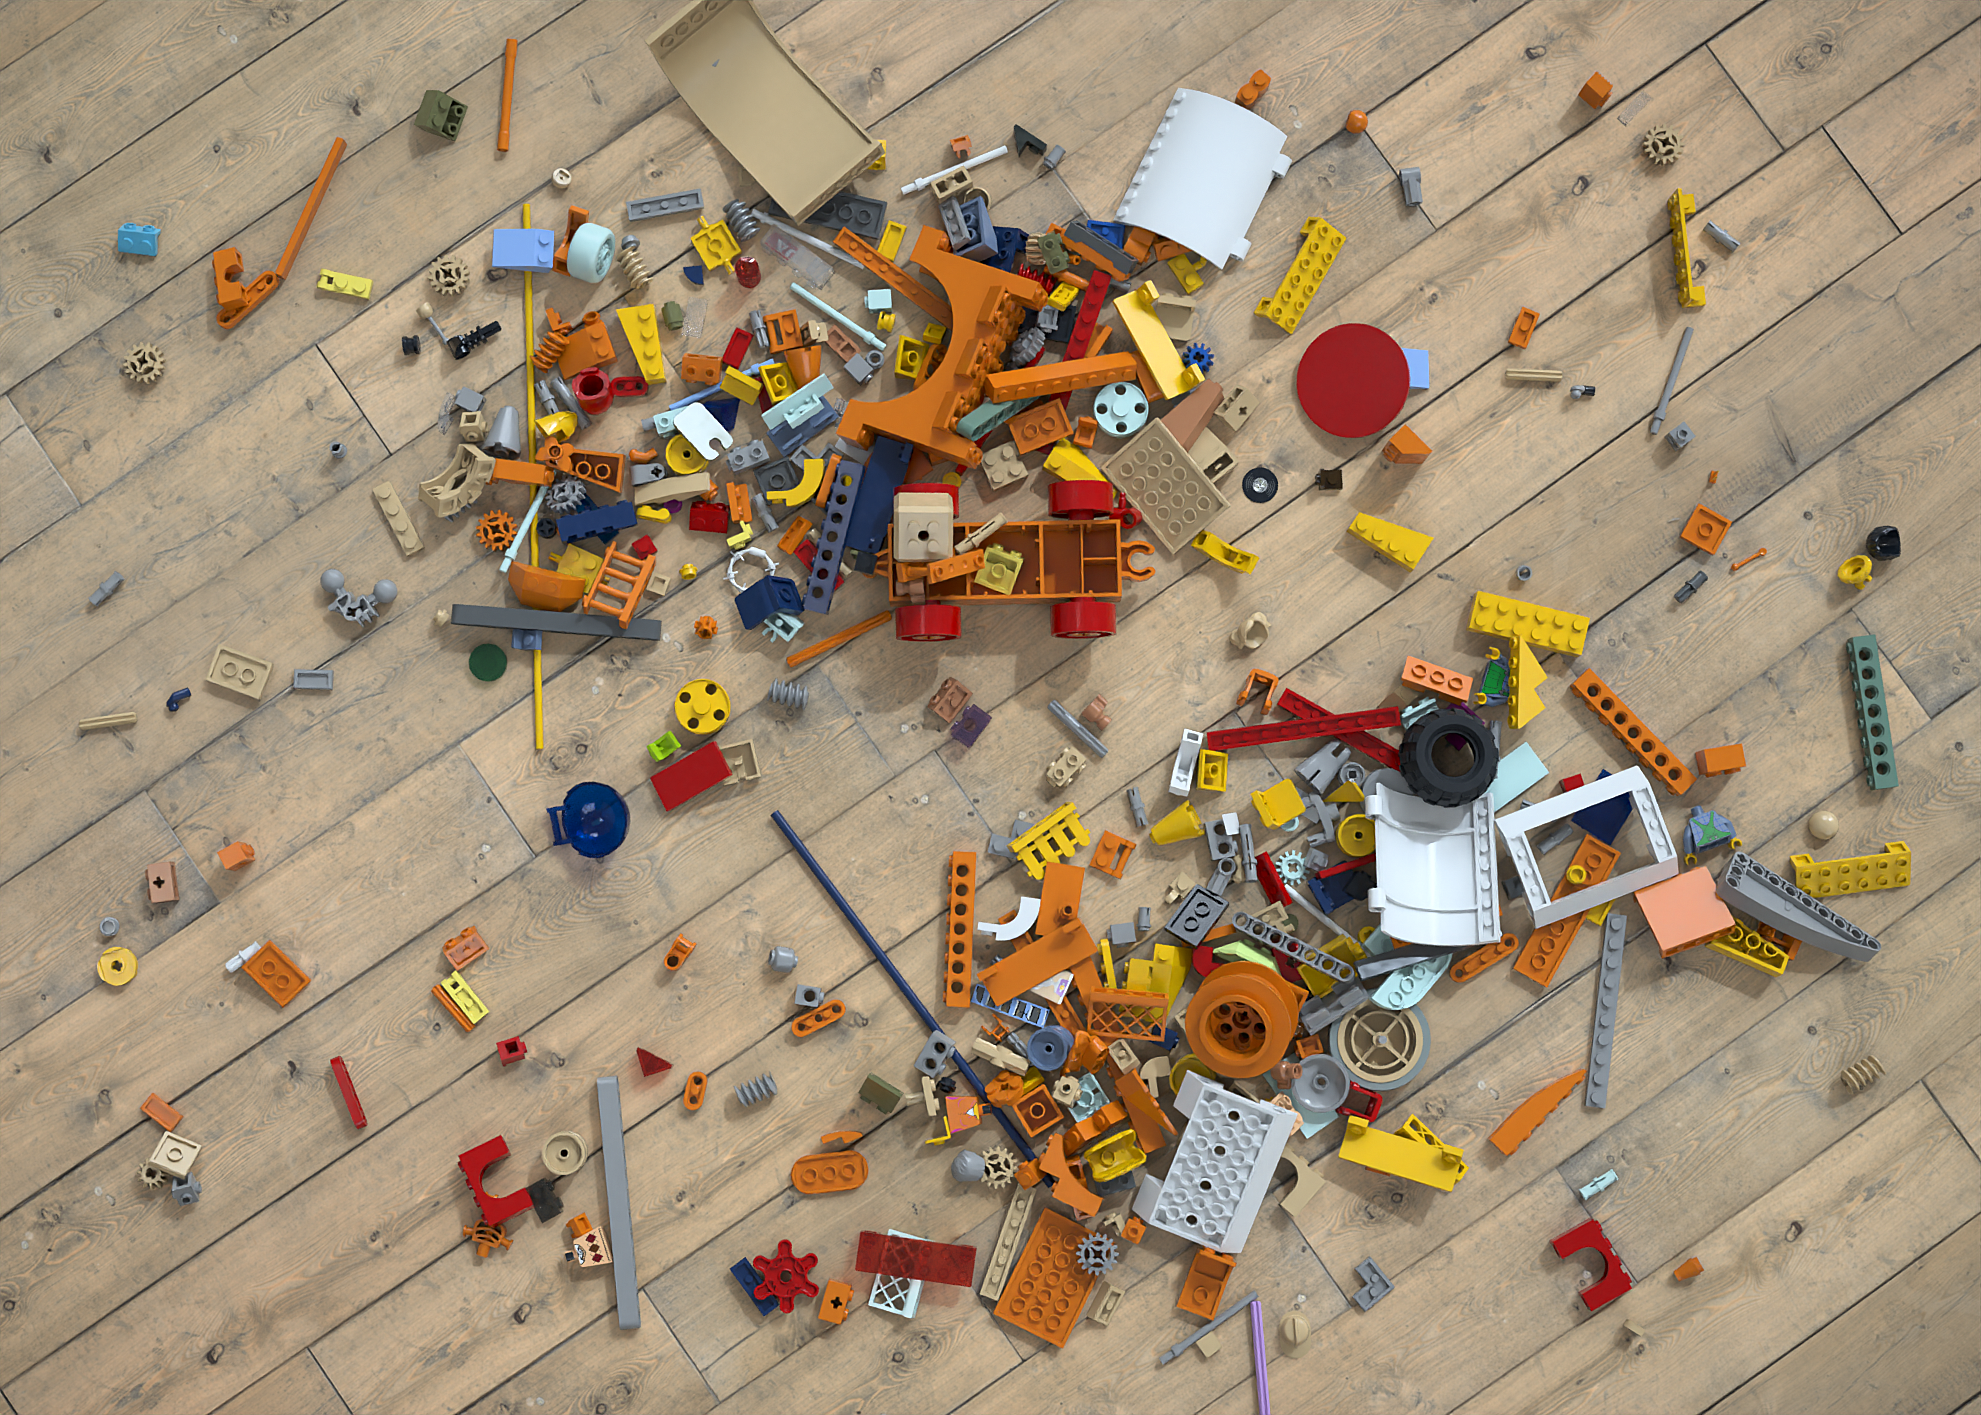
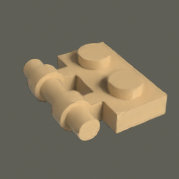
[1245,901,1295,947]

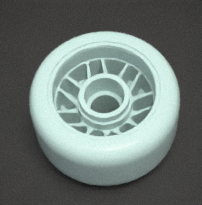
[567,223,615,283]

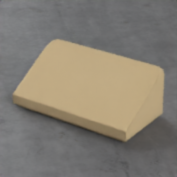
[1087,1281,1125,1327]

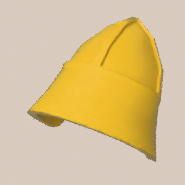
[534,411,578,444]

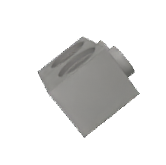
[1204,819,1238,861]
[914,1030,956,1078]

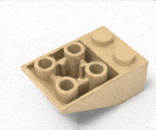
[1188,427,1239,484]

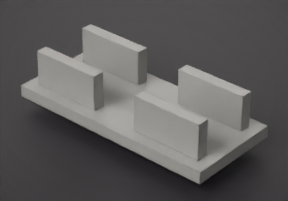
[1299,974,1370,1035]

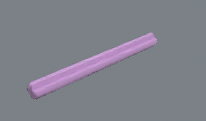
[1250,1301,1270,1415]

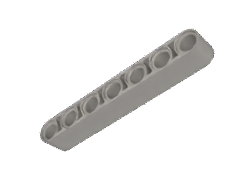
[1232,912,1355,984]

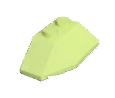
[1213,939,1281,975]

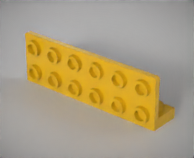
[1667,188,1706,308]
[1254,216,1346,334]
[1112,280,1205,400]
[1790,841,1911,898]
[1338,1115,1464,1193]

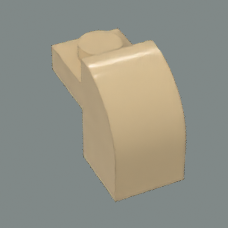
[1139,1056,1171,1098]

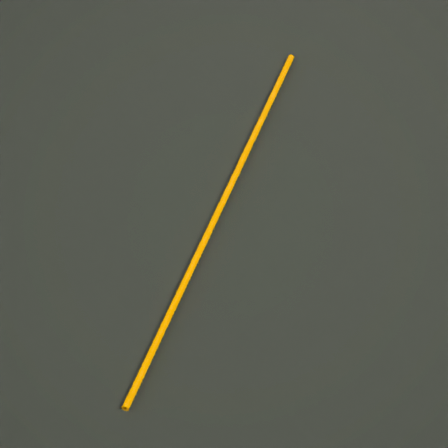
[523,204,543,749]

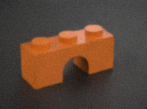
[212,247,249,311]

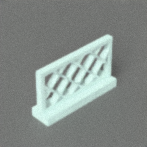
[868,1229,935,1319]

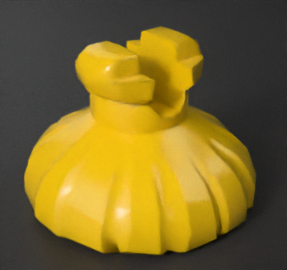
[1837,555,1872,590]

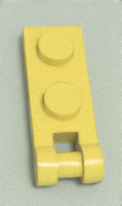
[317,269,373,300]
[441,970,490,1024]

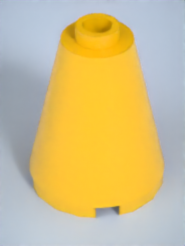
[1149,800,1205,846]

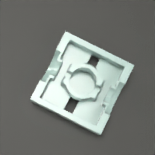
[1066,1072,1110,1123]

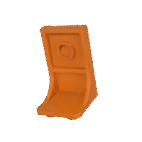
[1176,1245,1237,1320]

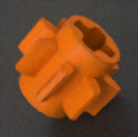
[694,616,718,639]

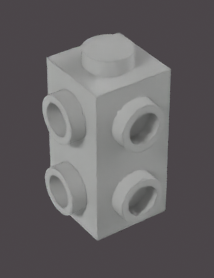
[726,440,770,475]

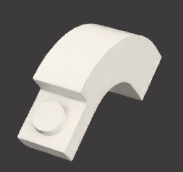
[1169,729,1203,797]
[977,897,1041,941]

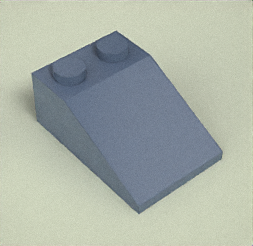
[953,196,998,262]

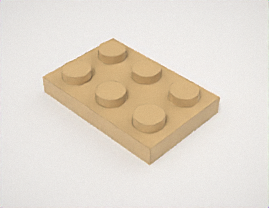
[205,644,274,700]

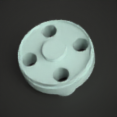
[1093,382,1148,439]

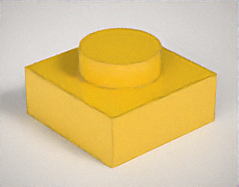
[923,323,947,344]

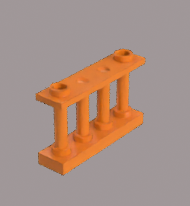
[581,541,656,630]
[896,548,985,584]

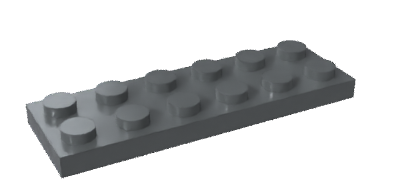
[768,191,887,240]

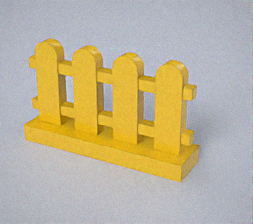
[1006,802,1090,880]

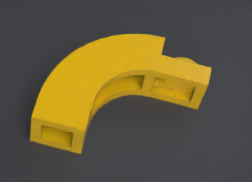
[767,459,825,508]
[1191,530,1259,575]

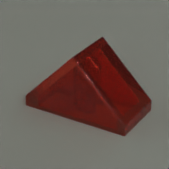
[636,1047,674,1077]

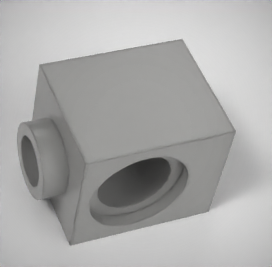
[844,353,874,386]
[454,386,487,412]
[1664,422,1696,451]
[794,984,824,1007]

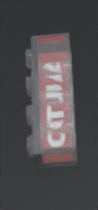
[760,224,835,290]

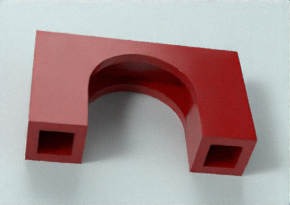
[457,1135,535,1228]
[1549,1218,1632,1311]

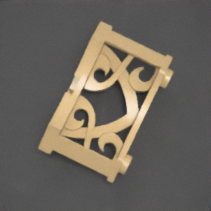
[418,443,496,517]

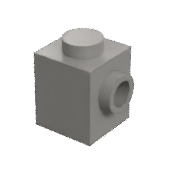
[1107,922,1136,948]

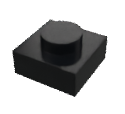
[854,551,878,575]

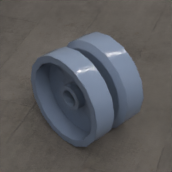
[1027,1025,1074,1071]

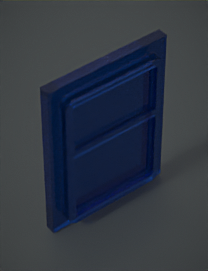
[1570,769,1633,845]

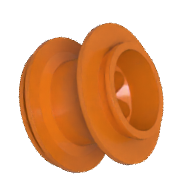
[1185,961,1299,1078]

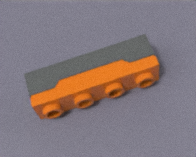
[1062,220,1139,282]

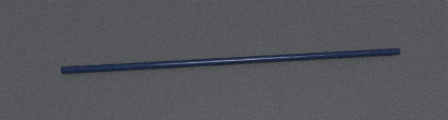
[770,810,1055,1188]

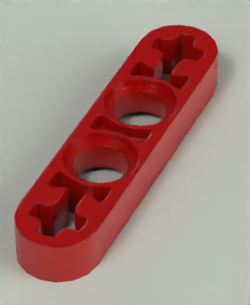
[330,1055,368,1129]

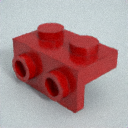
[689,501,730,534]

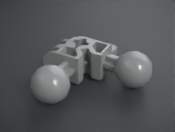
[320,569,397,628]

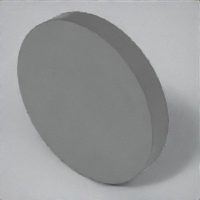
[1360,768,1413,821]

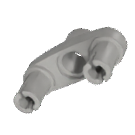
[1301,791,1341,848]

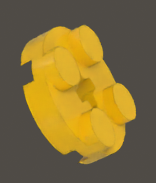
[97,947,138,986]

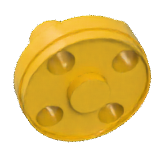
[675,679,731,735]

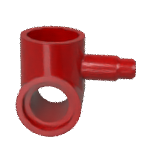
[1109,492,1142,529]

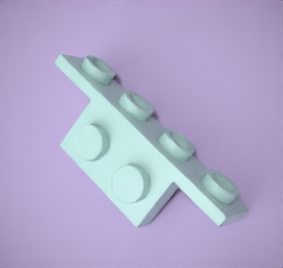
[761,374,834,430]

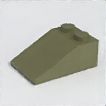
[858,1072,904,1114]

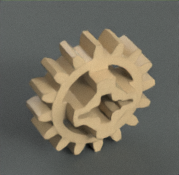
[1642,124,1685,166]
[428,255,470,296]
[123,342,166,384]
[981,1146,1018,1189]

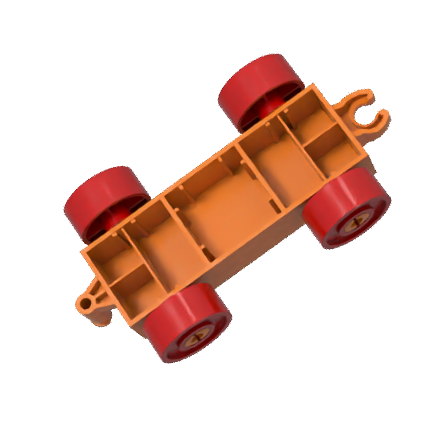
[862,480,1155,642]

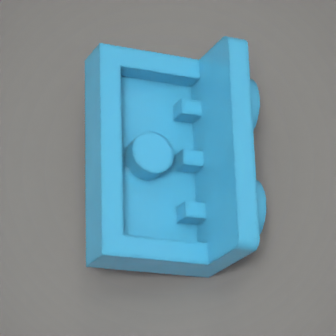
[118,223,161,256]

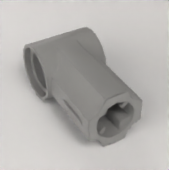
[1399,167,1423,206]
[1206,858,1235,897]

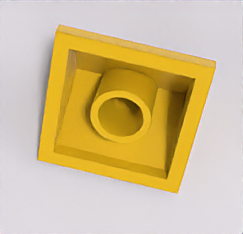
[894,335,929,380]
[758,362,798,407]
[1196,749,1228,792]

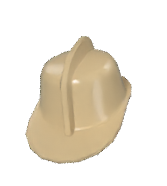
[1279,1311,1311,1359]

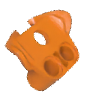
[1060,1030,1110,1077]

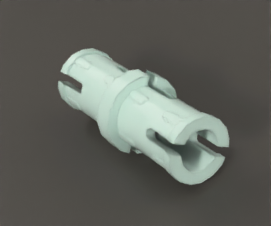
[1579,1169,1618,1200]

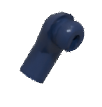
[166,687,191,712]

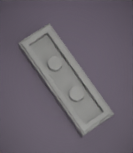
[938,196,971,250]

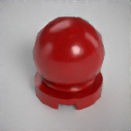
[572,367,614,415]

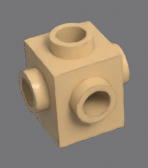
[459,411,488,442]
[1052,1076,1083,1108]

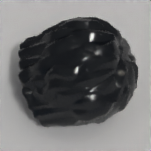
[1866,525,1901,561]

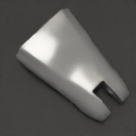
[1294,738,1351,796]

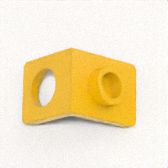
[925,1116,951,1146]

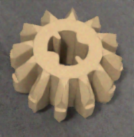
[1025,232,1046,265]
[136,1158,171,1190]

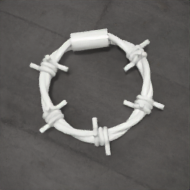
[723,547,779,593]

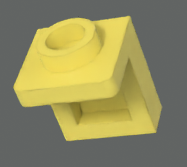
[726,520,753,550]

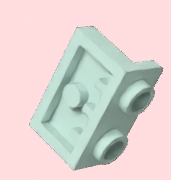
[1400,697,1439,731]

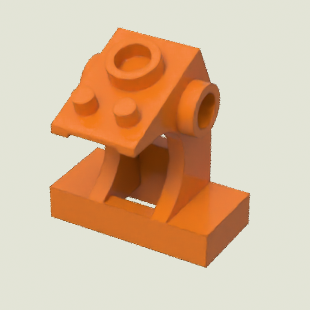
[1756,921,1802,961]

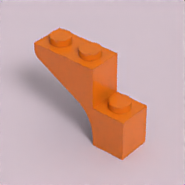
[1063,1100,1127,1157]

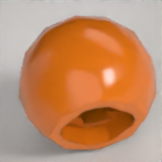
[1345,110,1368,134]

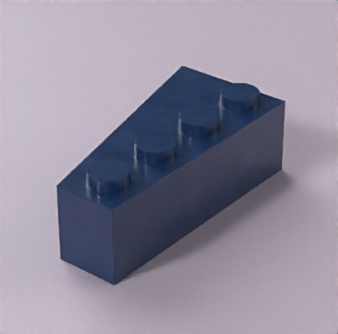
[556,500,638,545]

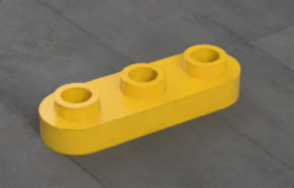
[1097,938,1117,989]

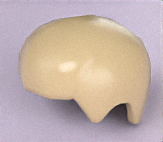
[963,187,992,212]
[1809,811,1839,840]

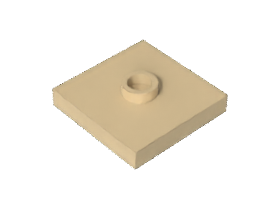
[148,1131,202,1180]

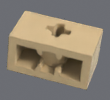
[930,165,973,205]
[1213,384,1260,431]

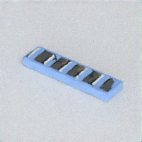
[971,984,1050,1028]

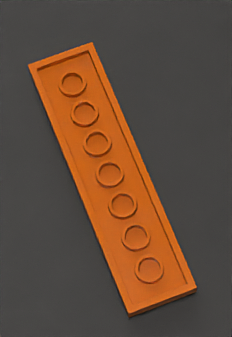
[1512,834,1621,988]

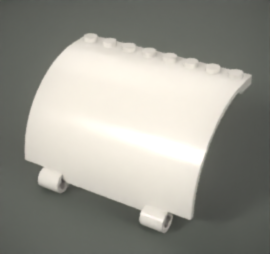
[1113,88,1292,269]
[1365,783,1500,946]

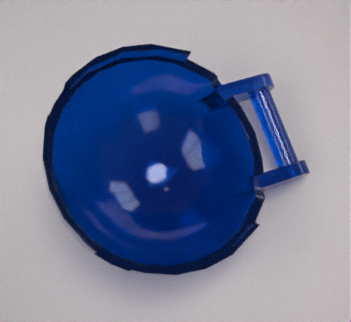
[546,781,631,858]

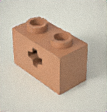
[145,861,179,904]

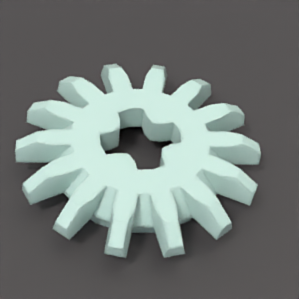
[1276,850,1310,885]

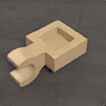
[1164,871,1196,905]

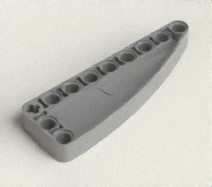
[1716,851,1881,962]

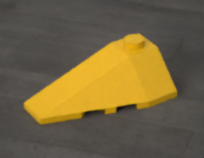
[1042,439,1118,499]
[1145,944,1192,1023]

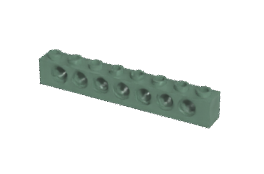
[1846,634,1899,790]

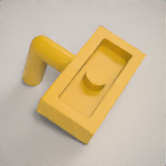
[1167,254,1207,295]

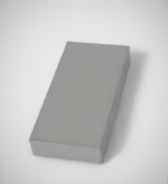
[293,669,334,690]

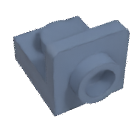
[511,629,543,651]

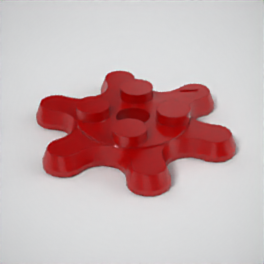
[753,1239,819,1314]

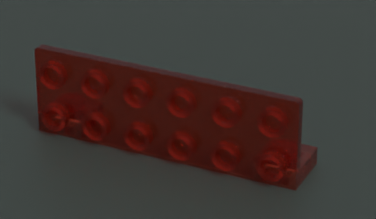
[855,1230,977,1287]

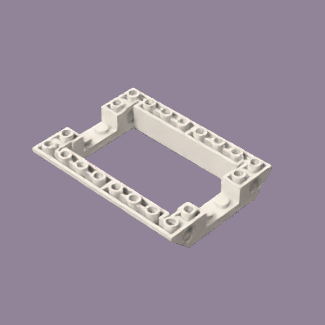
[1494,766,1679,929]

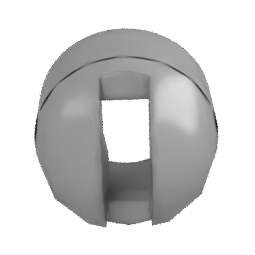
[1516,565,1532,581]

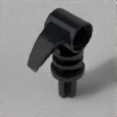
[446,321,502,360]

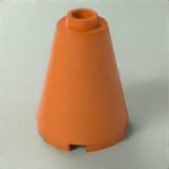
[783,345,821,390]

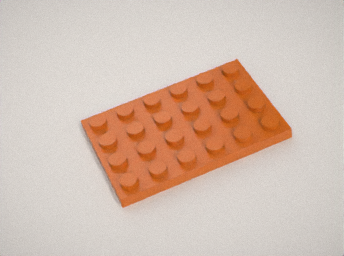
[993,1207,1115,1349]

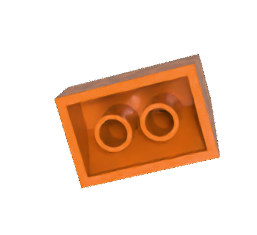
[1382,424,1432,464]

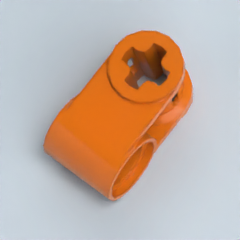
[664,933,697,971]

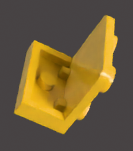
[1250,778,1306,830]

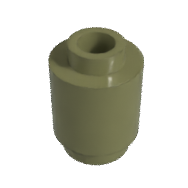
[661,301,684,331]

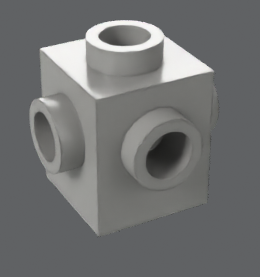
[171,1172,202,1206]

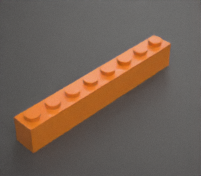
[985,351,1137,404]

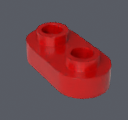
[611,376,649,397]

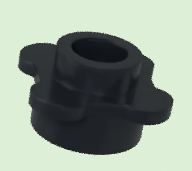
[937,1077,956,1093]

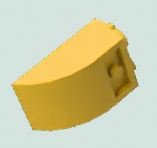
[1297,934,1368,998]

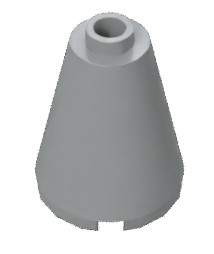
[483,406,521,461]

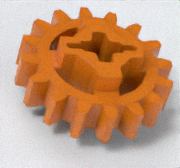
[476,510,518,552]

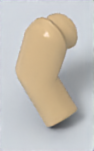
[1232,854,1246,884]

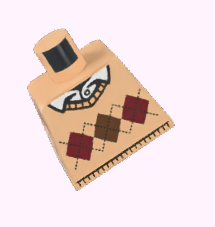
[565,1225,613,1267]

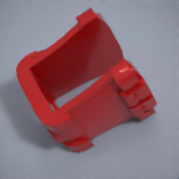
[1335,1081,1383,1122]

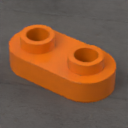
[683,1071,708,1110]

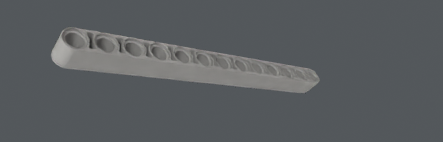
[597,1076,641,1330]

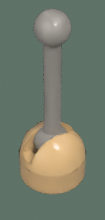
[416,303,449,345]

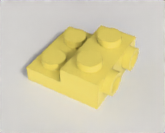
[974,543,1025,595]

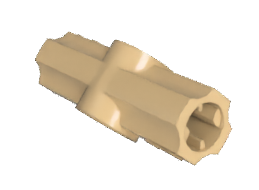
[971,1038,1031,1076]

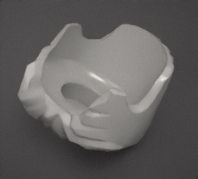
[951,1149,985,1182]

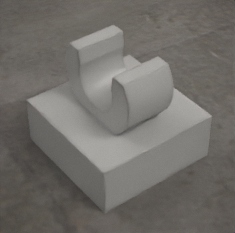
[1303,848,1329,872]

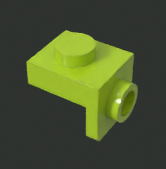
[646,731,681,762]

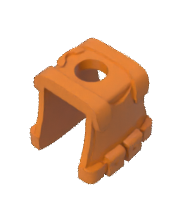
[1236,669,1278,715]

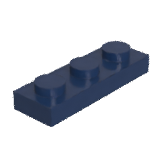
[730,1257,780,1316]

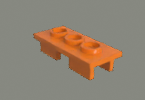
[1401,656,1473,706]

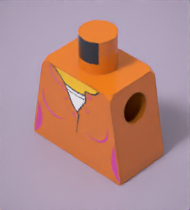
[945,1095,992,1134]

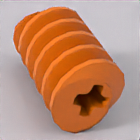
[530,331,570,373]

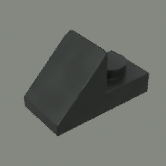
[1014,124,1047,157]

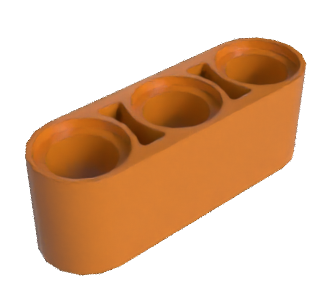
[1130,350,1164,404]

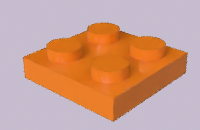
[1679,503,1732,556]

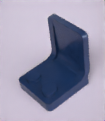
[735,575,805,630]
[1306,860,1354,915]

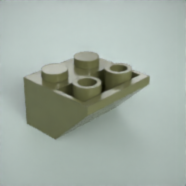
[414,90,468,141]

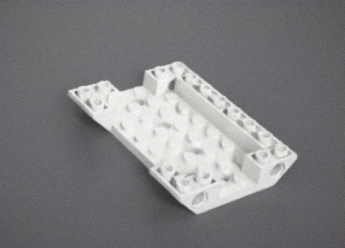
[1132,1070,1298,1253]

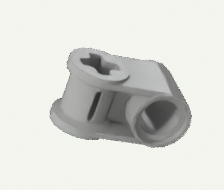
[630,463,668,487]

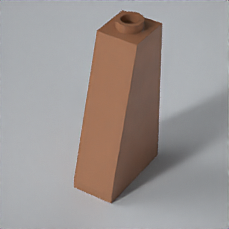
[1161,379,1225,453]

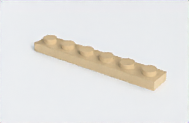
[980,1182,1037,1301]

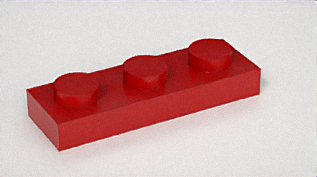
[793,539,845,592]
[1249,851,1293,908]

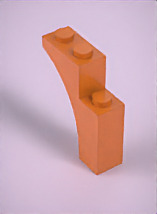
[1038,1132,1104,1217]

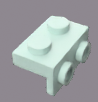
[653,406,688,439]

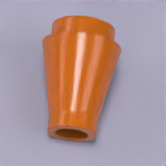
[1673,1257,1704,1282]

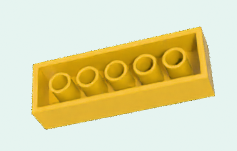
[1466,591,1590,657]

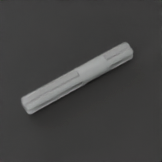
[1048,700,1108,758]

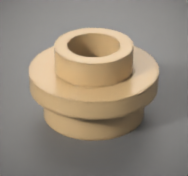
[433,609,450,627]

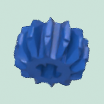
[1182,343,1214,374]

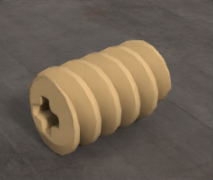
[616,246,654,289]
[1841,1055,1886,1094]

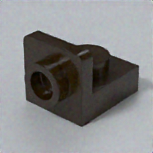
[1315,469,1343,490]

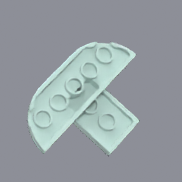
[1361,923,1453,1010]

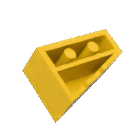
[1119,958,1154,1019]

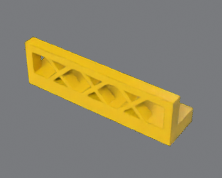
[1393,1114,1469,1185]

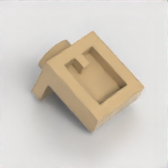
[1102,1212,1125,1239]

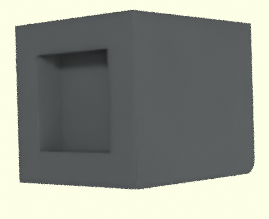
[1501,875,1524,900]

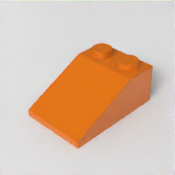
[556,322,618,380]

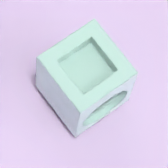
[864,289,892,313]

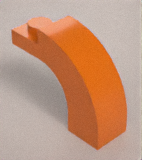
[552,205,590,277]

